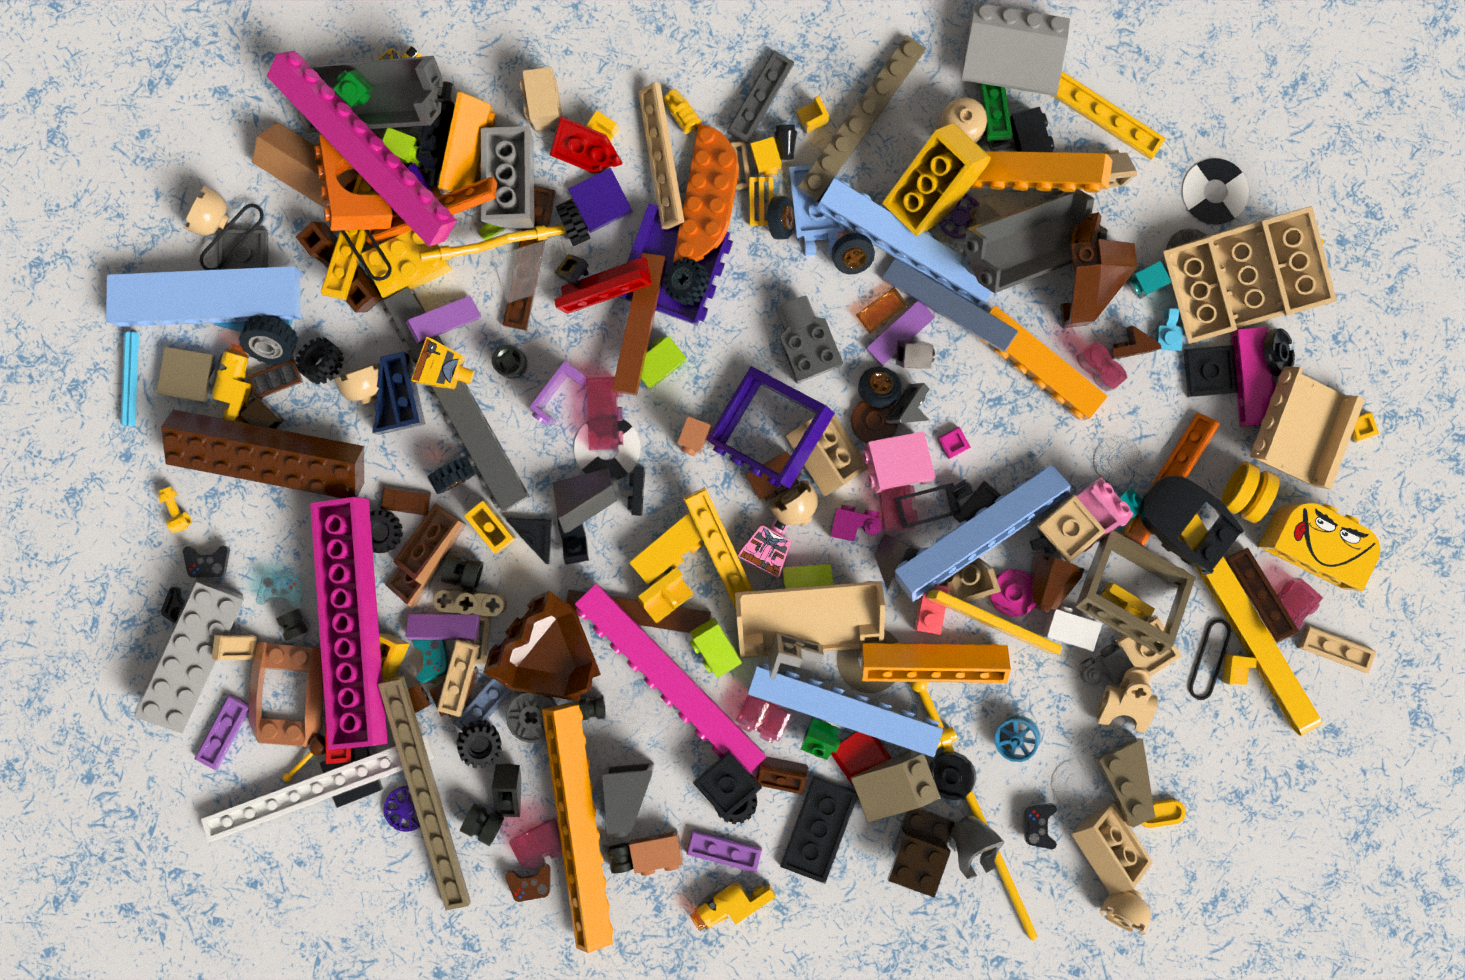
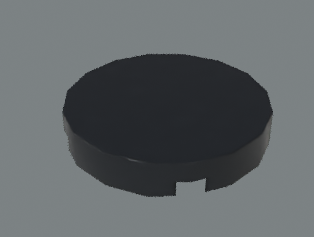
[1263,328,1295,377]
[929,751,977,800]

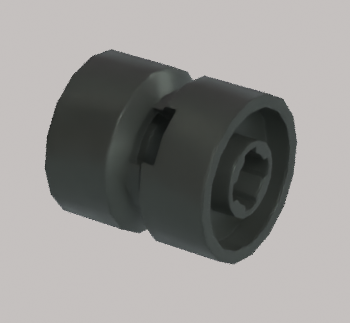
[492,345,528,379]
[441,552,484,591]
[460,803,505,847]

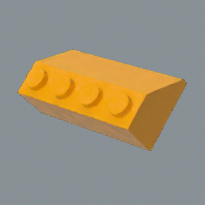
[438,92,496,195]

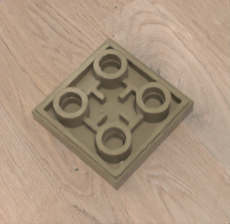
[156,347,215,402]

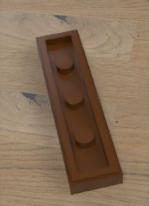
[1226,547,1300,644]

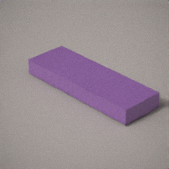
[406,296,481,344]
[866,301,935,366]
[405,614,480,641]
[194,694,249,770]
[686,829,762,873]

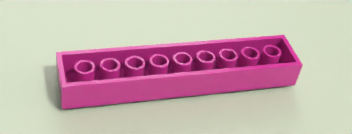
[310,497,387,750]

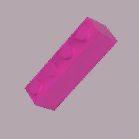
[1230,327,1276,427]

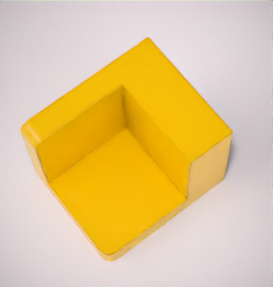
[796,96,829,134]
[586,110,618,141]
[1222,654,1257,685]

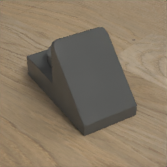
[885,383,930,424]

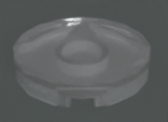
[1093,436,1142,484]
[1051,758,1100,807]

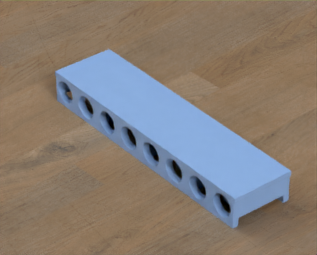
[106,266,303,327]

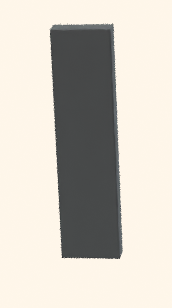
[727,51,794,144]

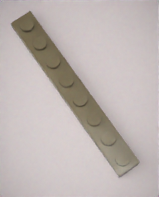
[797,35,926,203]

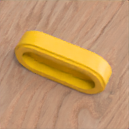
[1141,799,1186,828]

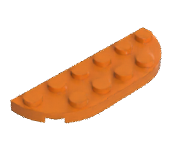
[673,124,739,264]

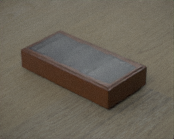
[248,359,303,399]

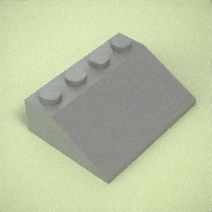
[961,2,1070,96]

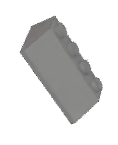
[481,126,534,229]

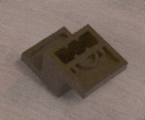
[887,808,955,898]

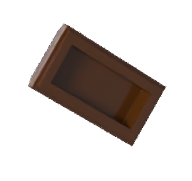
[380,485,431,516]

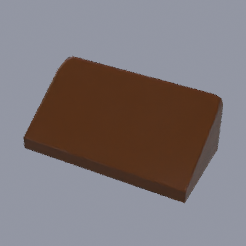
[756,757,808,795]

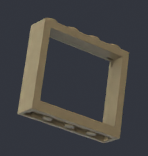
[1075,530,1196,655]

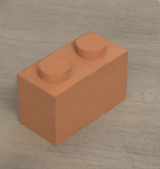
[677,416,711,457]
[629,831,683,876]

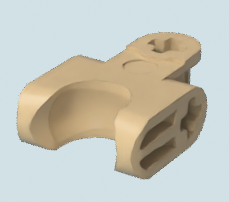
[1096,667,1158,733]

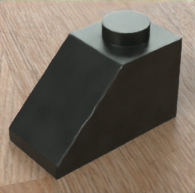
[492,763,522,817]

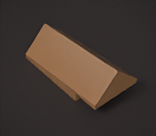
[252,122,359,207]
[386,503,466,607]

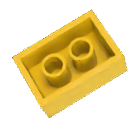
[361,230,453,299]

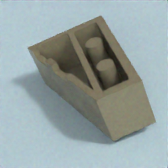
[1094,738,1155,828]

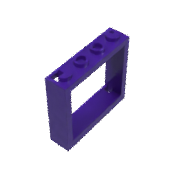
[707,366,835,489]

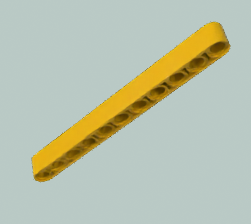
[1178,514,1322,736]

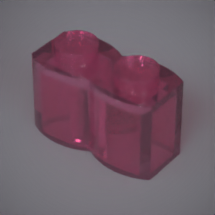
[1076,342,1127,392]
[736,694,792,743]
[509,817,562,869]

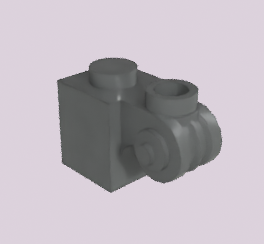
[1080,645,1134,685]

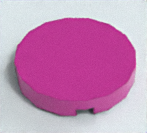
[990,569,1036,617]

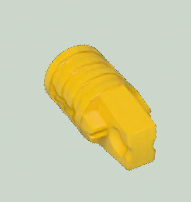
[663,89,702,134]

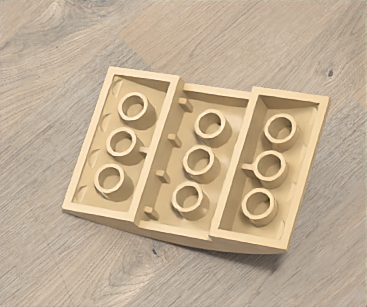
[1163,206,1337,344]

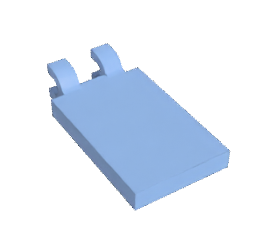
[789,164,845,256]

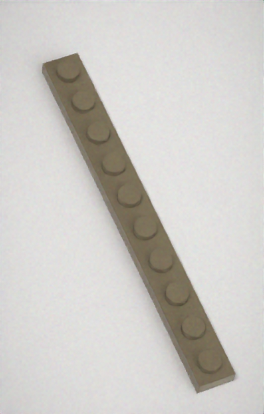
[378,676,471,910]

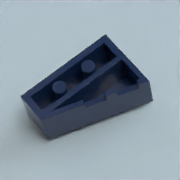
[372,352,425,435]

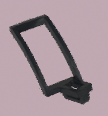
[895,479,973,529]

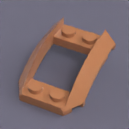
[249,642,324,747]

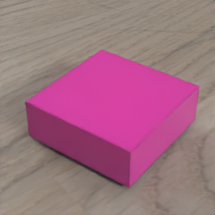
[937,426,971,459]

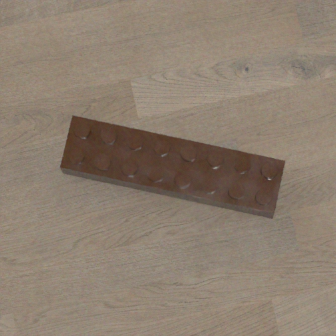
[161,409,365,498]

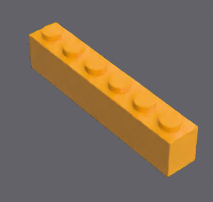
[970,151,1113,193]
[976,305,1108,420]
[861,642,1011,683]

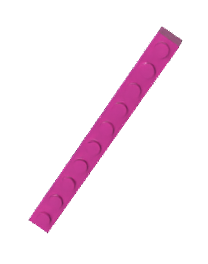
[267,51,457,247]
[575,582,766,773]

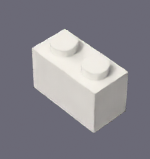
[1042,605,1102,651]

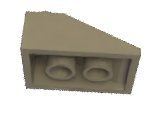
[850,750,941,822]

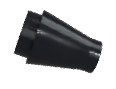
[774,124,797,160]

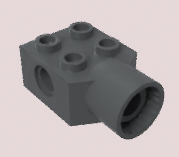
[776,296,843,384]

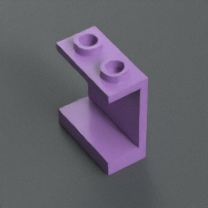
[529,361,589,425]

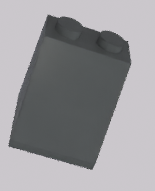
[602,763,654,837]

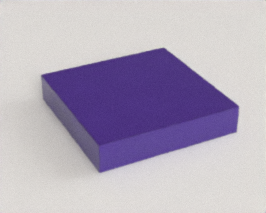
[568,168,633,233]

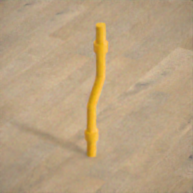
[420,225,565,262]

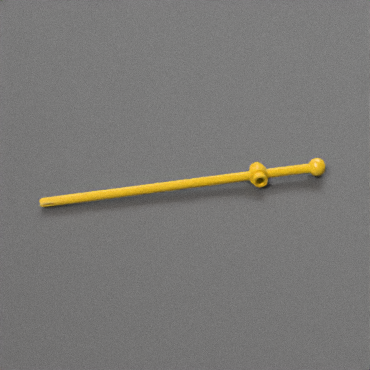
[910,682,1037,941]

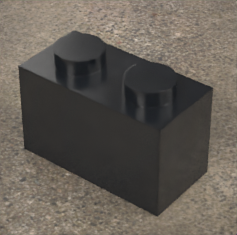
[1010,106,1054,152]

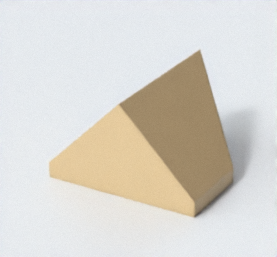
[947,557,1001,602]

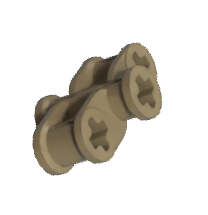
[433,589,507,616]

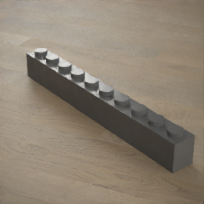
[383,287,530,511]

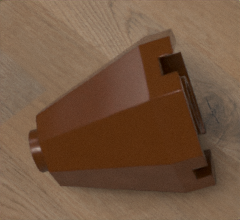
[1031,552,1085,613]

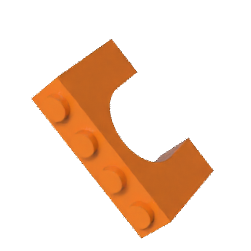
[314,134,392,231]

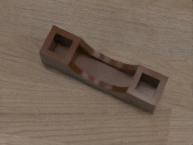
[296,221,383,313]

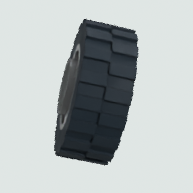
[239,315,298,365]

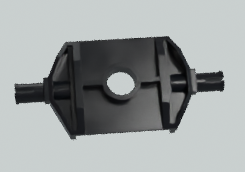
[418,81,455,188]

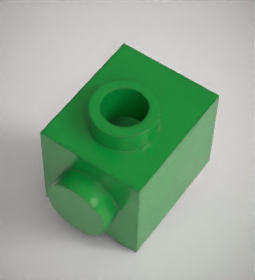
[333,69,375,107]
[800,718,841,760]

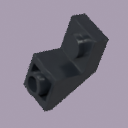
[557,514,589,565]

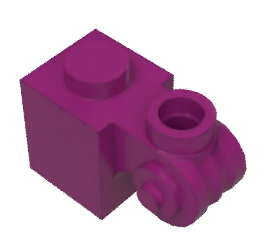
[829,505,882,542]

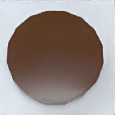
[850,401,898,443]

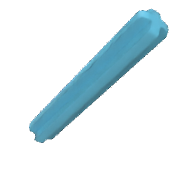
[120,331,139,426]

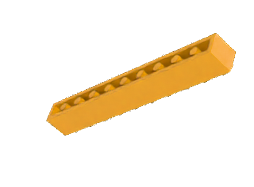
[542,703,613,953]

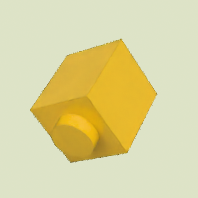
[750,137,782,177]

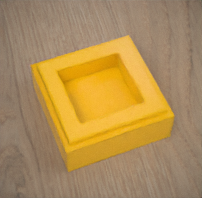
[1351,411,1379,442]

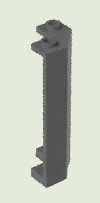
[298,56,443,133]
[965,189,1108,294]

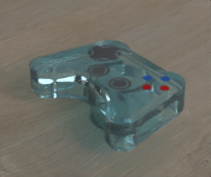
[256,574,303,607]

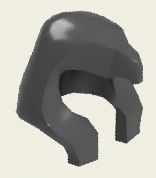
[950,815,1005,879]

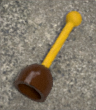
[282,734,325,783]

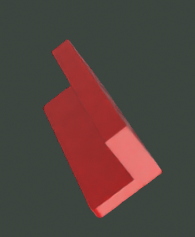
[554,257,652,314]

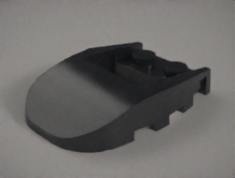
[1139,476,1245,575]

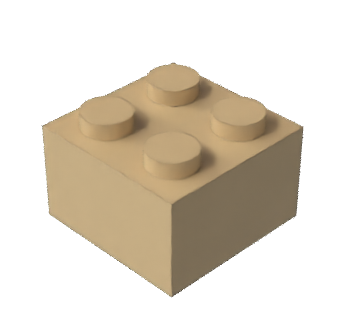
[520,66,563,132]

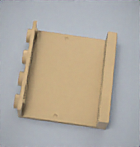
[1250,366,1365,489]

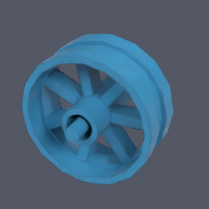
[995,715,1041,762]

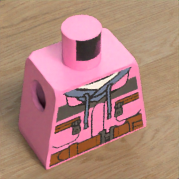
[738,518,791,578]

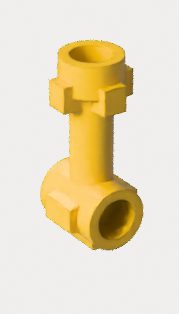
[158,486,192,533]

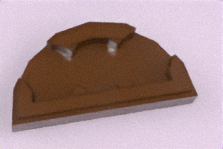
[1071,212,1102,244]

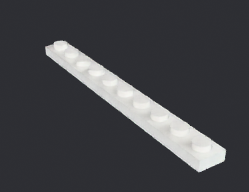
[201,735,436,842]

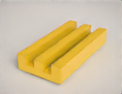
[749,177,774,226]

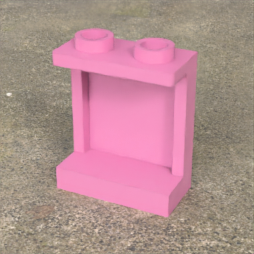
[862,431,936,494]
[1075,477,1133,552]

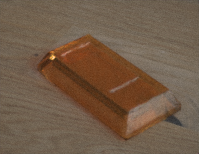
[856,287,908,334]

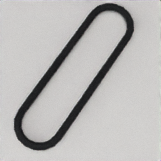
[199,204,264,270]
[340,230,392,281]
[1189,619,1231,700]

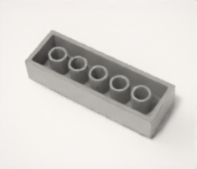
[134,577,244,733]

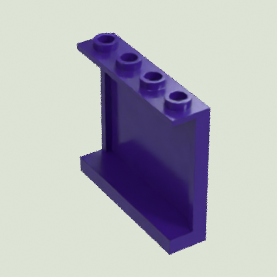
[618,203,733,326]

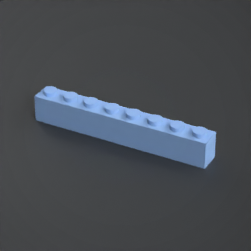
[816,178,991,307]
[895,465,1071,602]
[748,663,943,757]

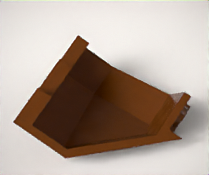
[1060,239,1137,328]
[483,591,601,702]

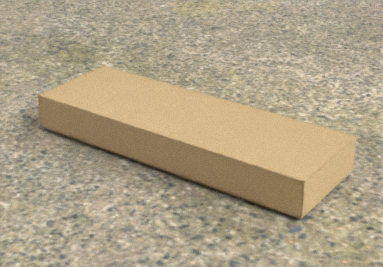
[1298,625,1377,674]
[436,639,481,717]

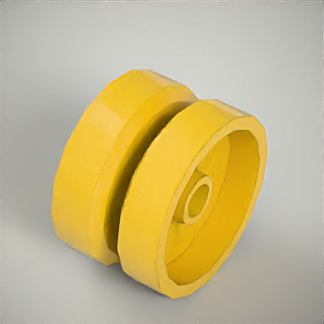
[1221,461,1280,523]

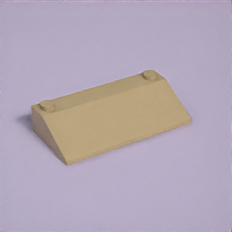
[735,581,885,658]

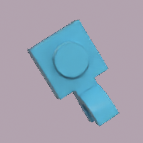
[1156,308,1183,351]

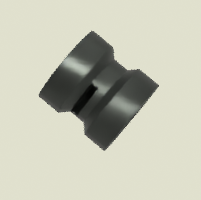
[276,609,308,641]
[579,695,606,721]
[607,843,634,874]

